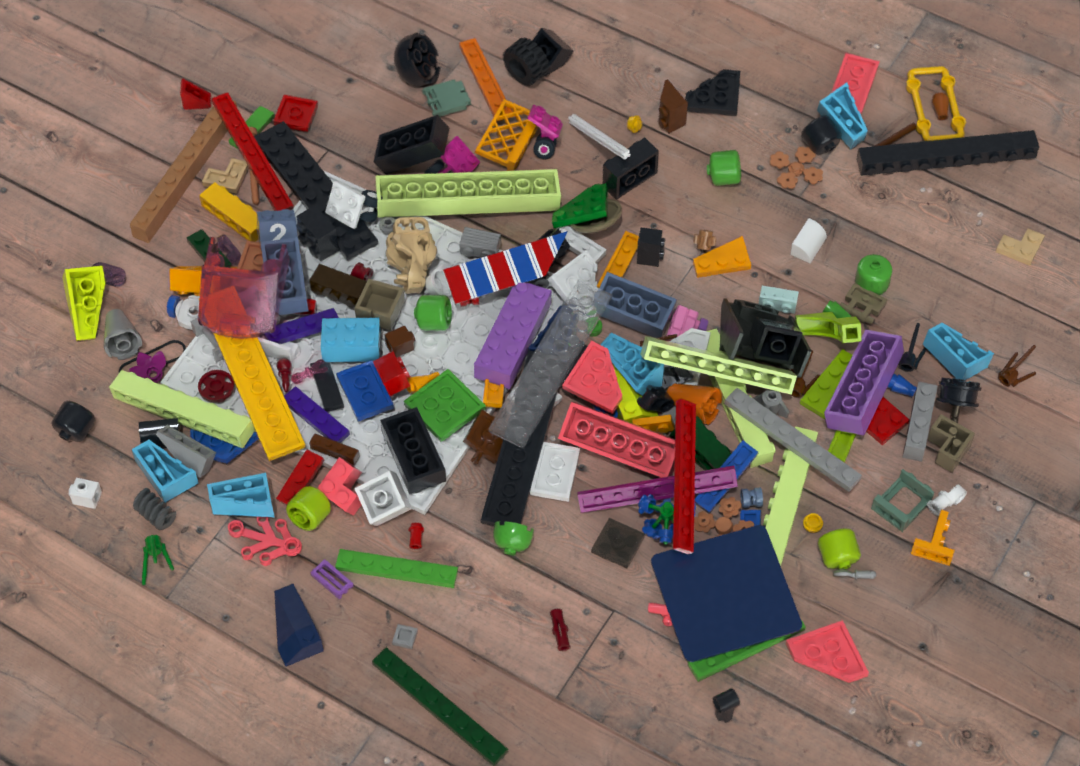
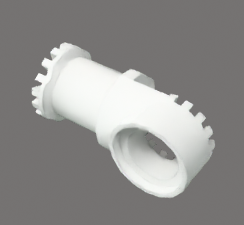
[927,484,967,516]

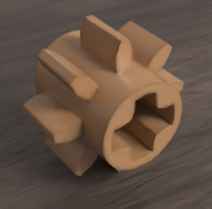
[693,230,717,250]

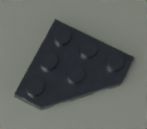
[685,69,741,116]

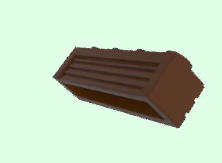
[309,433,360,465]

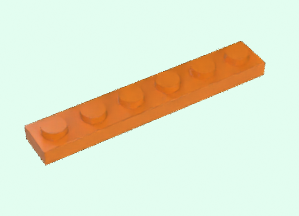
[459,38,512,122]

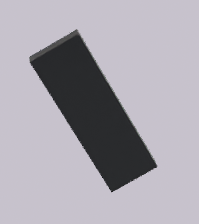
[310,361,344,412]

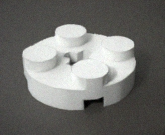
[175,295,204,330]

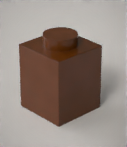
[384,326,416,357]

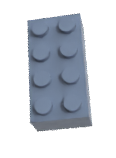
[261,237,308,316]
[591,272,677,338]

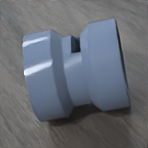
[740,487,763,509]

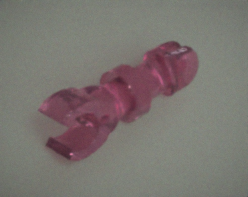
[291,359,328,384]

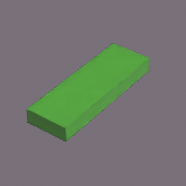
[229,106,275,149]

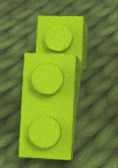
[795,312,862,343]

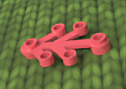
[228,517,302,566]

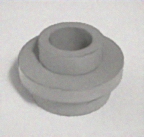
[379,217,396,235]

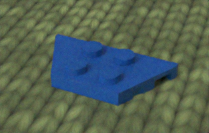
[190,428,259,464]

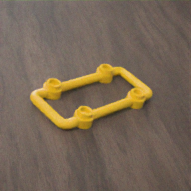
[906,66,966,141]

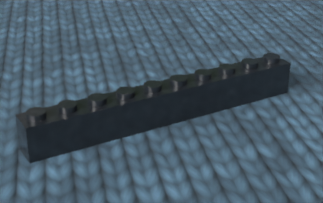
[856,130,1040,176]

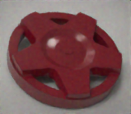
[198,370,235,403]

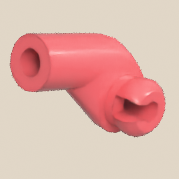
[648,603,673,626]

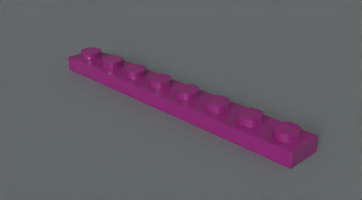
[577,466,738,513]

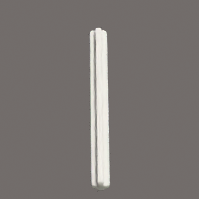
[568,114,631,159]

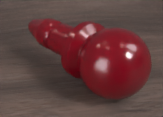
[276,358,292,392]

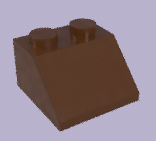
[658,79,688,134]

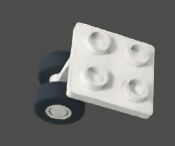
[325,180,383,229]

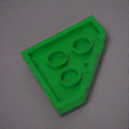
[552,183,608,229]

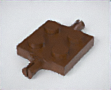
[463,409,507,464]

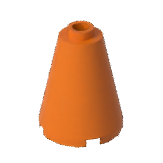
[667,383,722,425]

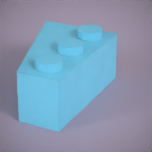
[817,82,868,149]
[207,473,274,517]

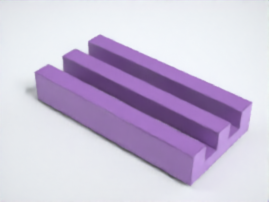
[310,559,354,600]

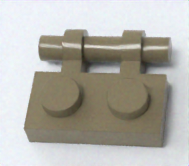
[840,283,888,325]

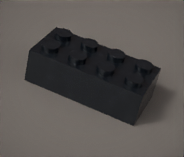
[373,115,450,175]
[380,407,446,495]

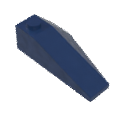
[274,584,324,667]

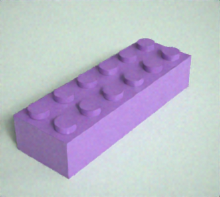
[474,282,552,389]
[824,329,904,436]

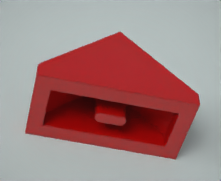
[180,79,211,110]

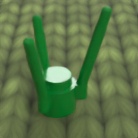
[142,535,174,585]

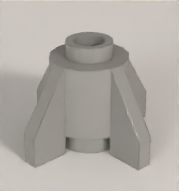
[753,389,789,418]

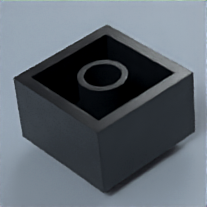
[296,205,339,261]

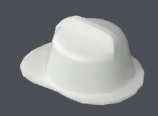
[424,264,452,297]

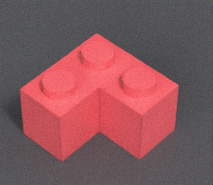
[317,457,362,515]

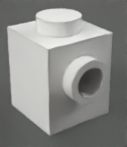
[69,478,102,509]

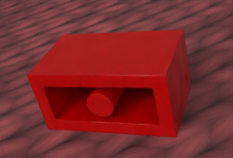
[373,351,410,396]

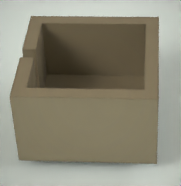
[355,279,405,331]

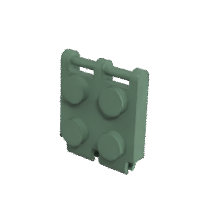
[422,79,471,117]

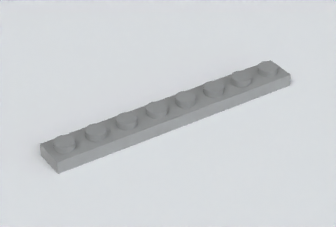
[724,388,862,492]

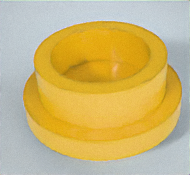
[627,115,642,133]
[803,513,823,533]

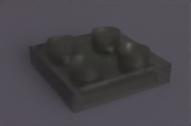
[591,518,645,569]

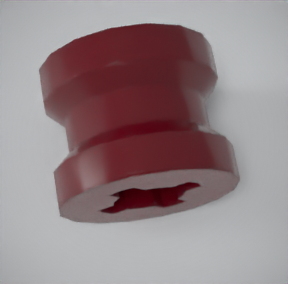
[351,262,373,281]

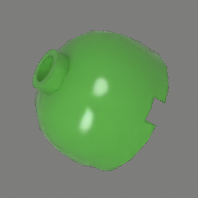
[493,521,534,555]

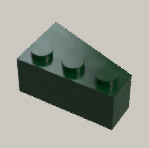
[668,416,731,470]

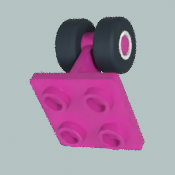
[527,104,563,159]
[424,136,480,174]

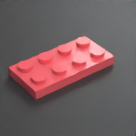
[831,53,880,115]

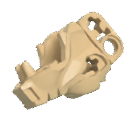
[386,217,437,294]

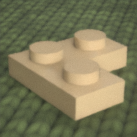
[202,158,249,194]
[996,229,1045,266]

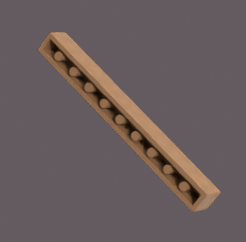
[130,100,237,243]

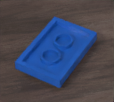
[336,360,394,422]

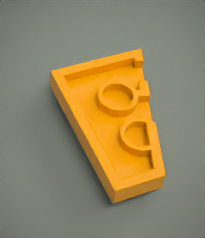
[693,236,751,278]

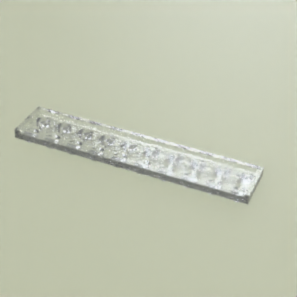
[489,279,612,448]

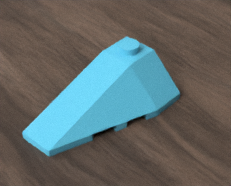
[600,333,664,396]

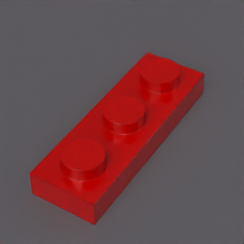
[276,449,325,506]

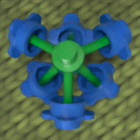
[638,494,696,544]

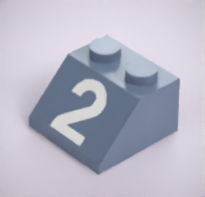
[257,209,297,251]

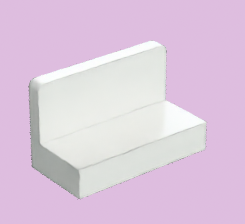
[258,336,300,363]

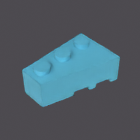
[923,323,994,381]
[132,440,198,502]

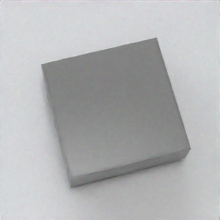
[392,624,418,649]

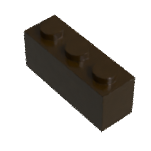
[309,264,367,308]

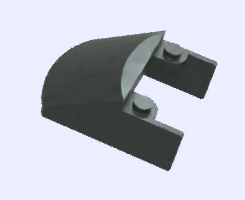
[719,298,812,378]

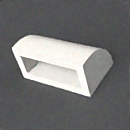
[791,218,827,263]

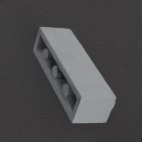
[902,382,938,462]

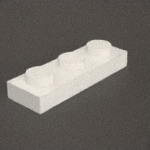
[557,226,607,264]

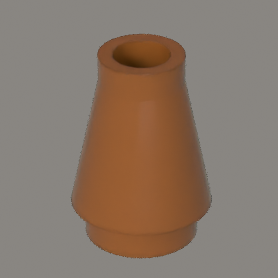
[931,93,949,120]

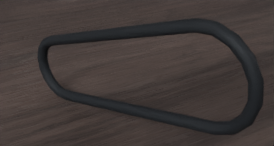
[119,340,186,373]

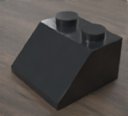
[532,28,574,77]

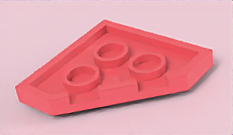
[562,341,623,414]
[786,620,869,683]

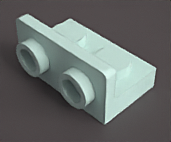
[758,286,799,314]

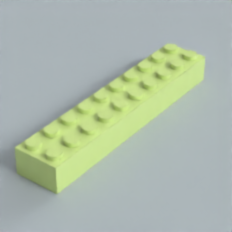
[376,169,561,217]

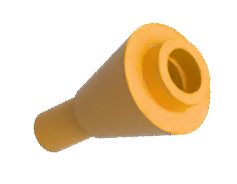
[406,372,440,394]

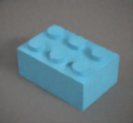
[321,318,381,362]

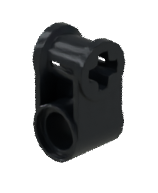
[637,385,674,413]

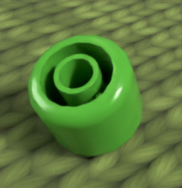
[707,150,741,186]
[855,254,893,295]
[414,295,452,331]

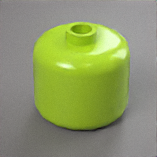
[286,486,331,531]
[818,528,861,569]

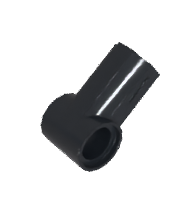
[712,688,740,723]

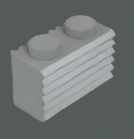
[459,227,501,258]

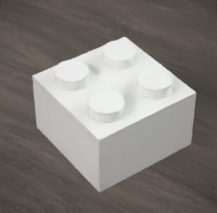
[355,471,412,526]

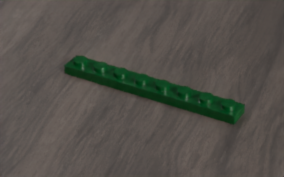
[372,647,508,766]

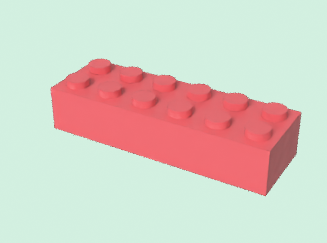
[558,402,675,478]

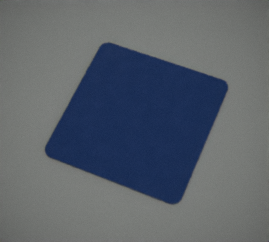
[651,525,802,662]

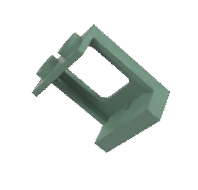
[871,469,934,532]

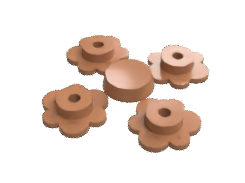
[770,147,823,189]
[694,497,754,538]

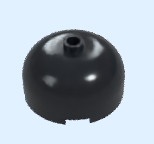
[394,32,441,87]

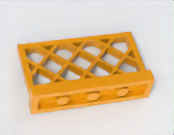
[475,99,539,171]

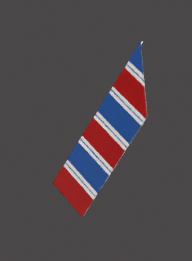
[443,231,568,304]

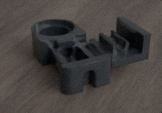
[662,365,694,389]

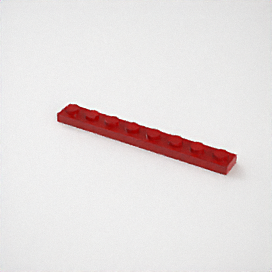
[211,92,294,211]
[673,398,696,554]

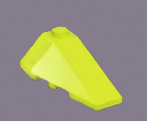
[62,266,105,341]
[612,364,658,423]

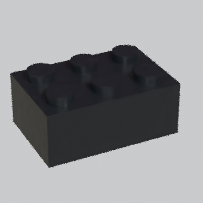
[602,137,659,200]

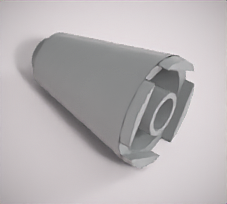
[104,309,142,360]

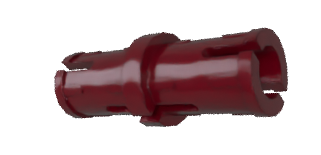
[550,609,571,651]

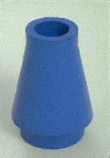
[887,374,917,397]

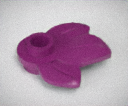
[129,351,166,383]

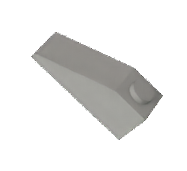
[156,425,216,478]

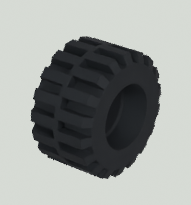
[503,37,549,86]

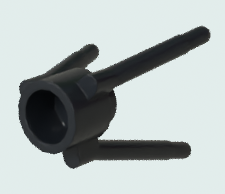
[898,323,927,372]

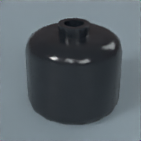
[801,115,841,155]
[51,400,96,442]

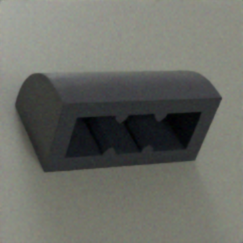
[139,418,181,449]

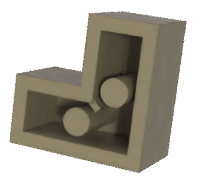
[928,414,975,473]

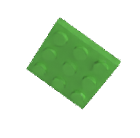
[404,369,486,442]

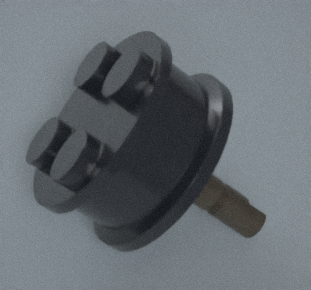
[936,377,982,423]

